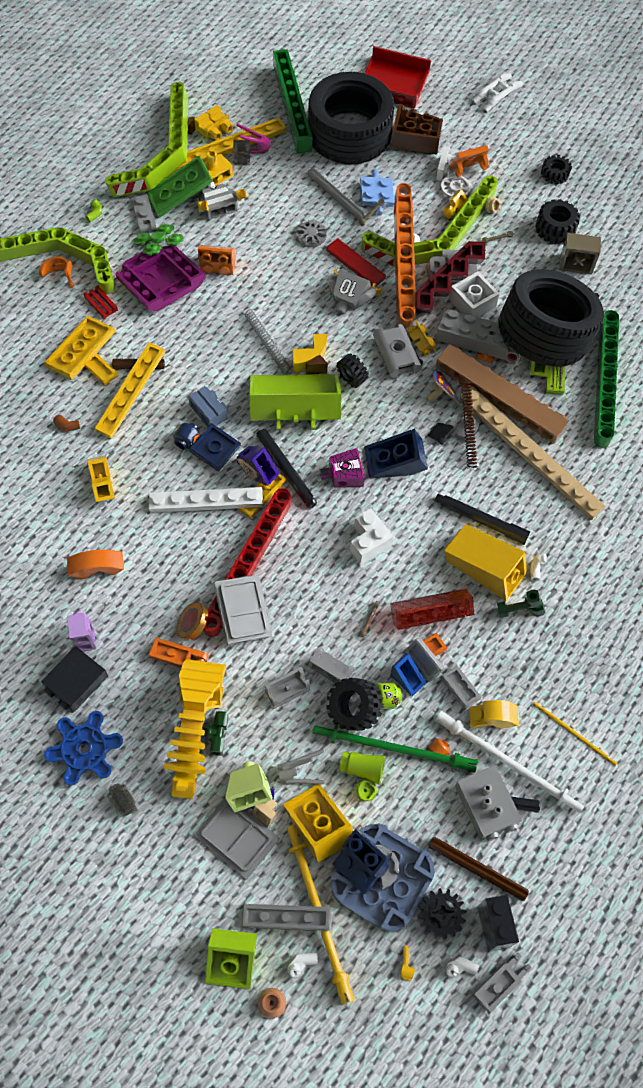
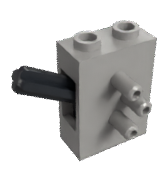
[455,765,540,842]

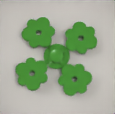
[134,224,184,256]

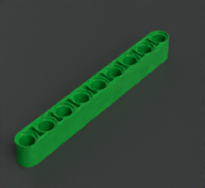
[594,310,619,448]

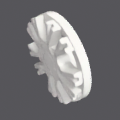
[441,175,471,199]

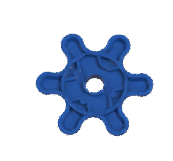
[44,711,123,786]

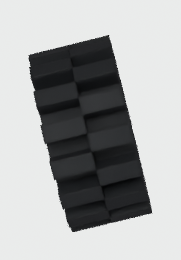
[541,154,572,184]
[336,353,369,388]

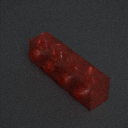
[390,589,475,630]

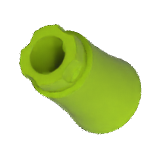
[339,752,386,785]

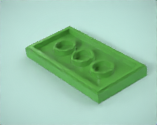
[146,155,213,217]

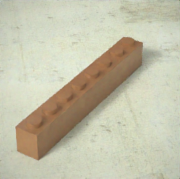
[436,344,569,444]

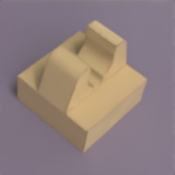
[252,799,278,828]

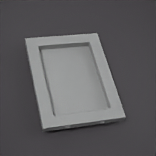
[213,575,272,645]
[194,797,280,880]

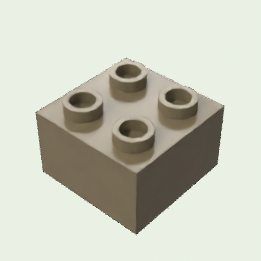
[559,233,601,274]

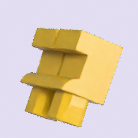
[194,105,233,141]

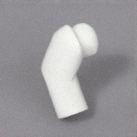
[530,553,546,581]
[287,953,318,978]
[445,957,479,978]

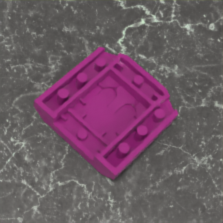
[116,244,206,312]

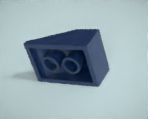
[364,428,428,479]

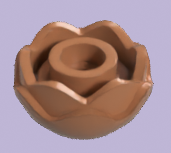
[257,988,286,1019]

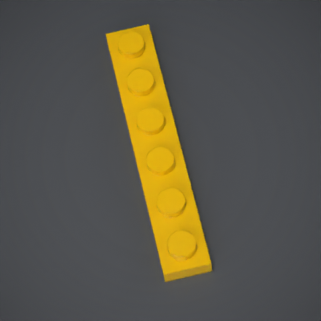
[95,342,165,439]

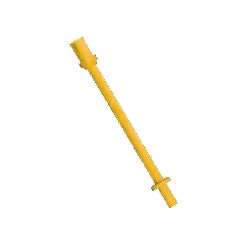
[287,825,355,1005]

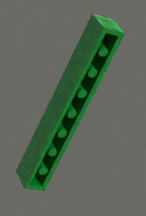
[273,49,312,154]

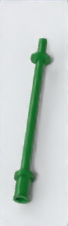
[313,725,478,773]

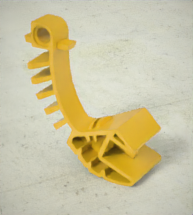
[164,659,226,799]

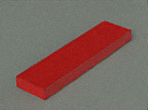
[326,238,386,286]

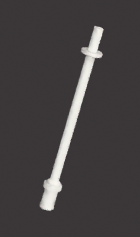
[435,711,584,813]

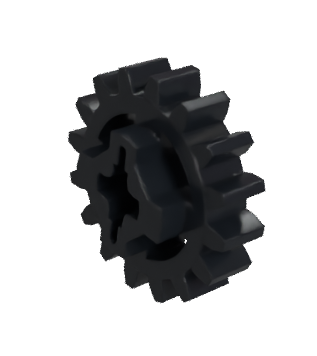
[418,888,467,940]

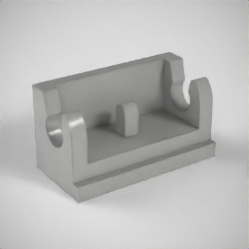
[309,647,355,683]
[265,667,310,709]

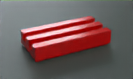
[83,285,118,319]

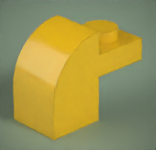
[469,700,519,729]

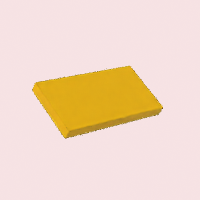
[44,316,115,380]

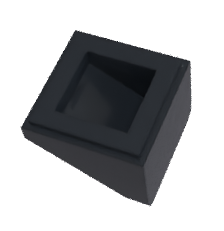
[428,422,454,445]

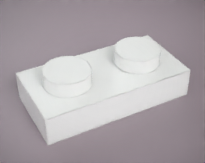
[436,146,451,181]

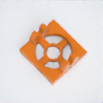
[449,145,489,177]

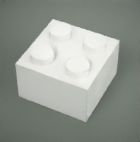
[449,271,500,317]

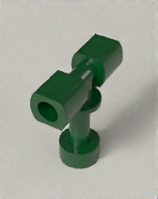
[497,590,546,618]
[179,711,229,756]

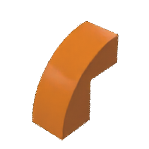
[67,550,124,579]

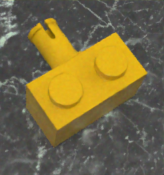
[204,150,233,189]

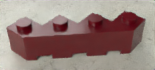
[415,241,486,313]

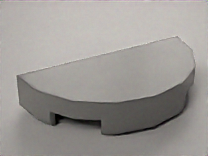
[375,845,399,890]

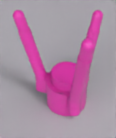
[236,123,271,154]

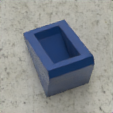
[390,653,426,696]

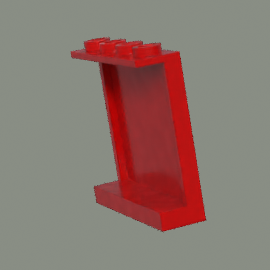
[365,46,431,108]

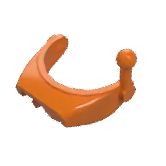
[39,256,74,288]

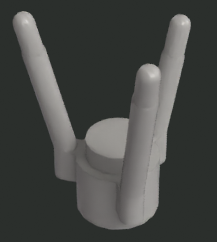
[277,749,325,785]

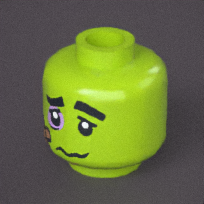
[374,682,402,710]

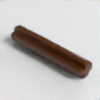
[112,359,165,369]

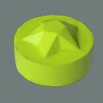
[354,779,377,801]

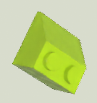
[205,928,257,989]

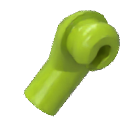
[85,199,102,223]

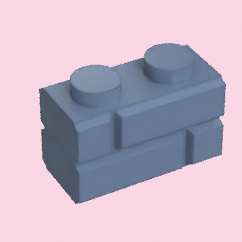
[188,386,228,427]

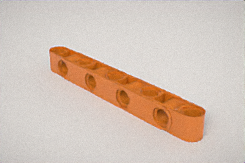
[394,183,416,328]

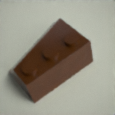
[391,104,443,155]

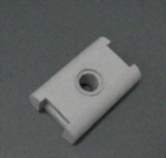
[373,324,422,379]

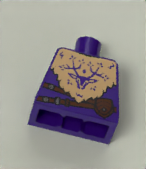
[236,446,280,486]

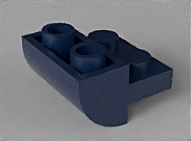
[332,829,391,894]

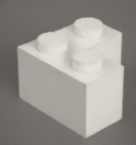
[350,508,393,565]

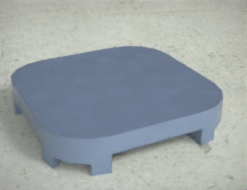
[331,823,435,932]

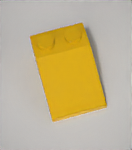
[283,784,353,863]

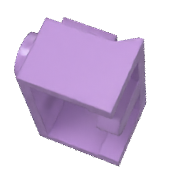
[67,612,96,651]

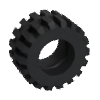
[535,199,580,244]
[326,678,384,731]

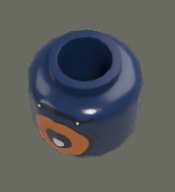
[173,423,200,450]

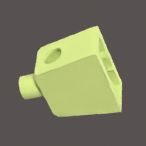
[226,761,272,813]

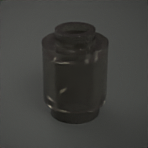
[107,783,137,817]

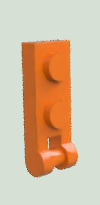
[149,637,209,668]

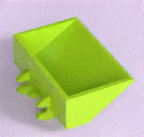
[250,374,341,430]

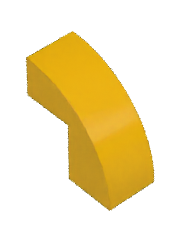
[293,334,327,373]
[87,455,115,502]

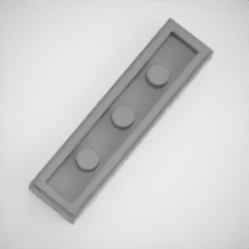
[241,904,332,932]

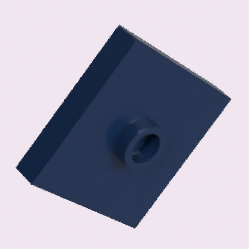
[189,423,241,472]

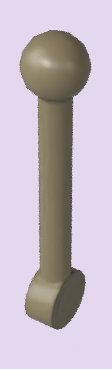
[359,199,385,225]
[482,231,514,243]
[359,601,380,637]

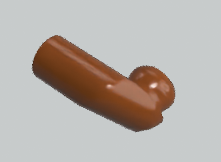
[53,415,80,432]

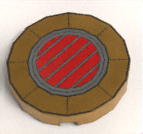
[176,602,208,641]

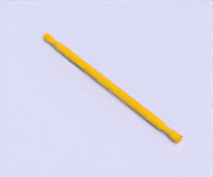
[534,702,617,766]

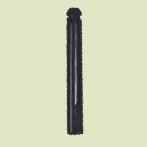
[256,429,317,508]
[435,493,531,545]

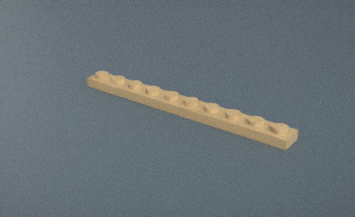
[459,386,606,520]

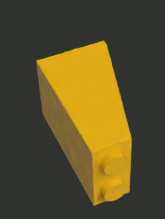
[444,524,527,601]

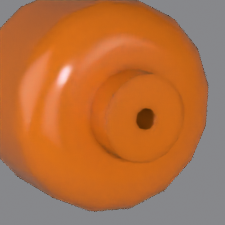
[428,738,450,755]

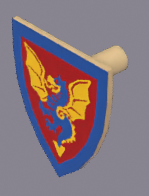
[427,371,459,404]

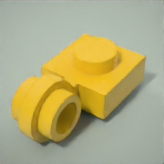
[443,189,468,219]

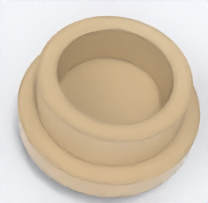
[486,197,500,214]

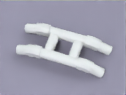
[472,73,523,112]

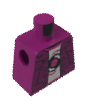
[320,448,365,488]

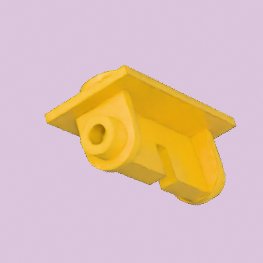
[408,320,436,356]

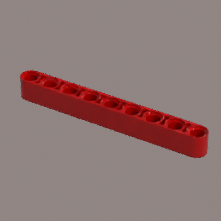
[203,488,291,637]

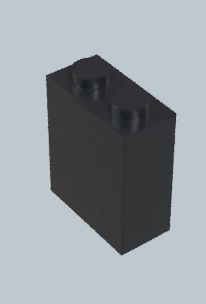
[41,646,108,712]
[477,894,519,952]

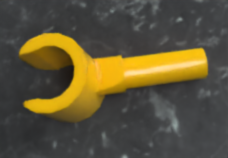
[400,946,415,981]

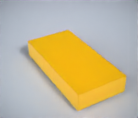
[84,353,119,386]

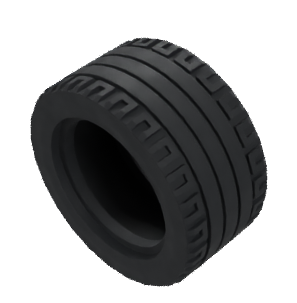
[308,71,395,164]
[498,269,604,367]

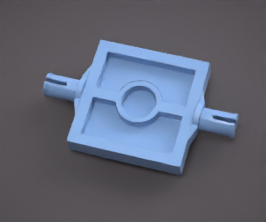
[360,169,394,215]

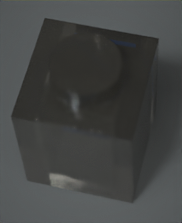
[234,140,250,166]

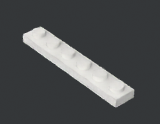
[149,487,263,513]

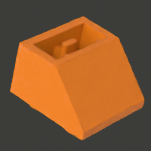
[198,245,236,275]

